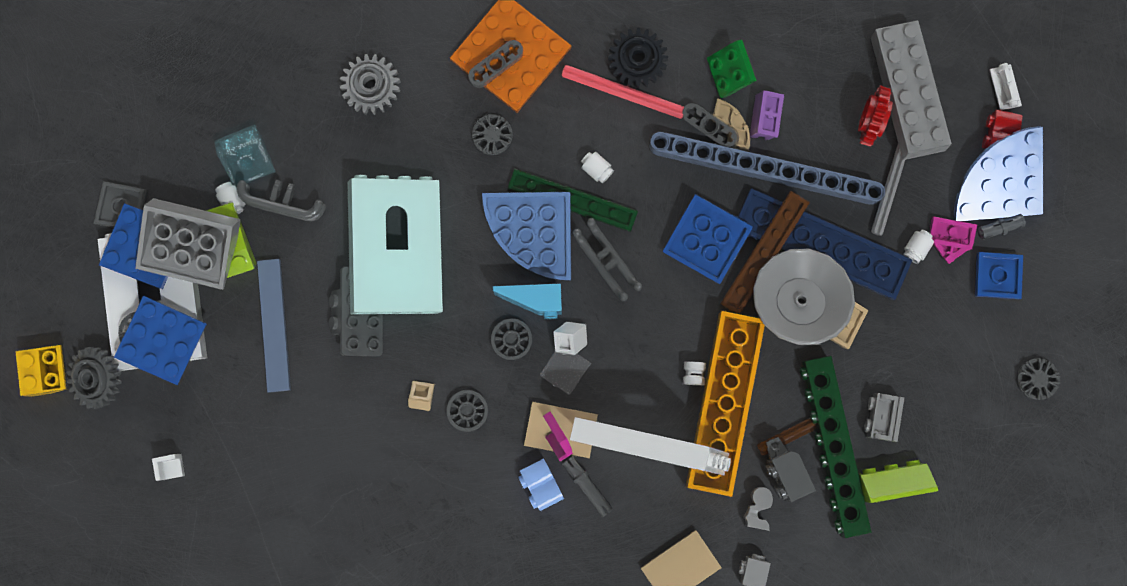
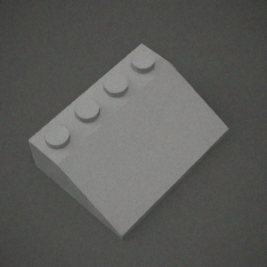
[135,198,241,290]

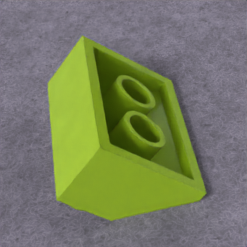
[859,460,938,503]

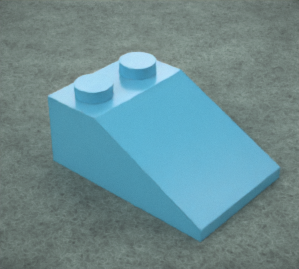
[493,284,562,319]

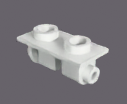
[989,63,1022,111]

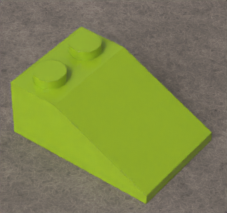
[207,202,256,278]

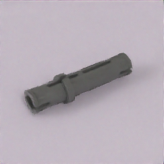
[562,455,613,518]

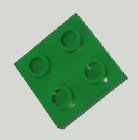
[707,40,757,98]

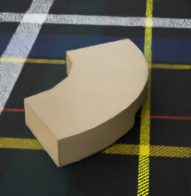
[711,99,750,152]

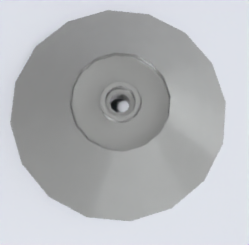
[753,249,855,345]

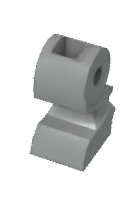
[743,487,773,531]

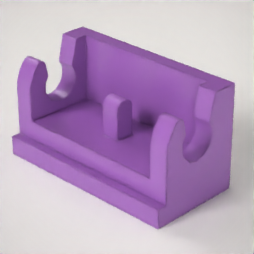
[750,90,784,140]

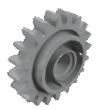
[340,54,401,115]

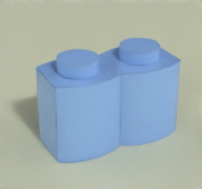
[518,459,564,511]

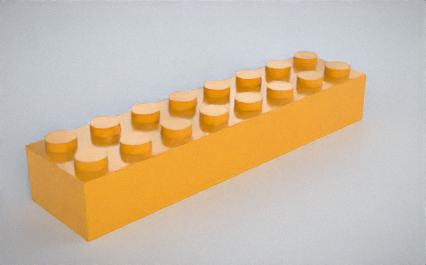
[685,311,765,497]

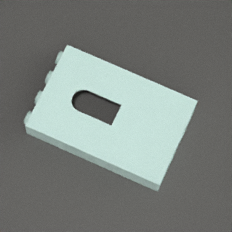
[348,175,443,314]

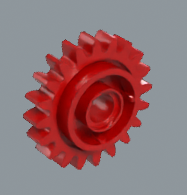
[858,85,893,147]

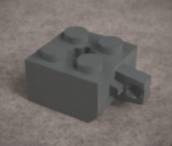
[765,437,816,502]

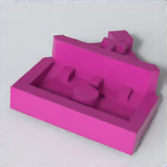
[929,217,977,264]
[543,412,573,461]

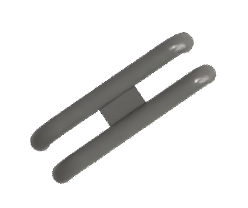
[237,180,326,221]
[573,218,642,301]

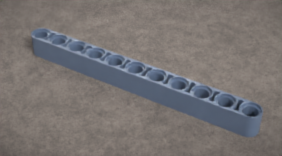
[649,132,885,205]

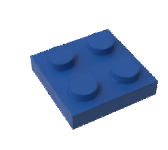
[975,252,1023,300]

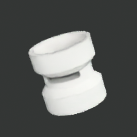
[683,362,706,386]

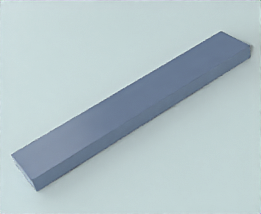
[257,259,291,393]

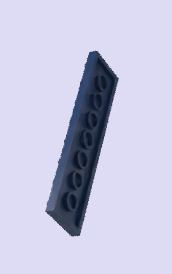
[738,188,912,300]

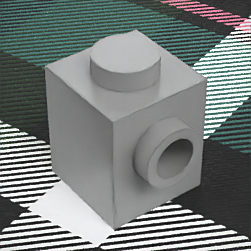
[739,554,771,586]

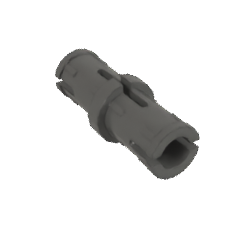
[978,214,1026,240]

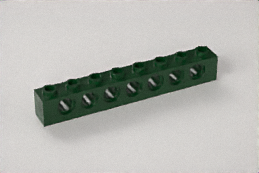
[800,356,872,538]

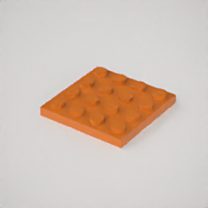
[450,0,572,113]

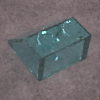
[215,125,275,187]

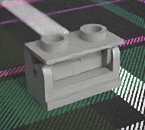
[864,393,904,442]

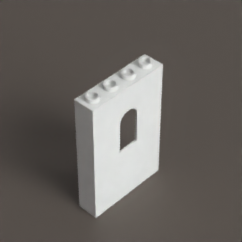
[98,233,207,371]
[570,417,731,475]

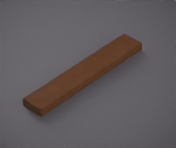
[720,191,810,314]

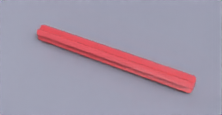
[562,65,684,119]

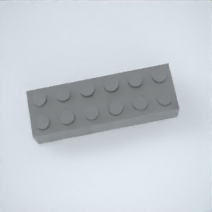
[871,20,952,160]

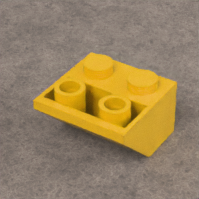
[16,345,66,397]

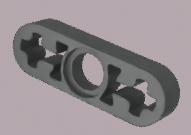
[468,40,523,88]
[682,103,739,148]

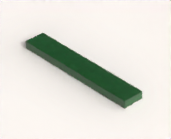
[507,169,638,232]

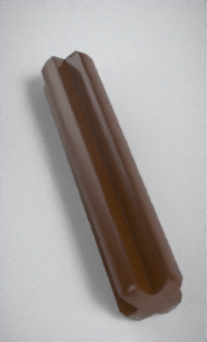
[757,418,817,456]

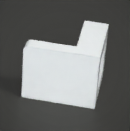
[554,322,587,355]
[152,454,185,481]

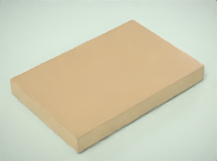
[524,402,598,458]
[641,530,722,586]

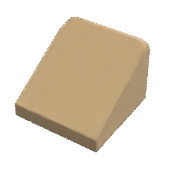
[408,381,434,411]

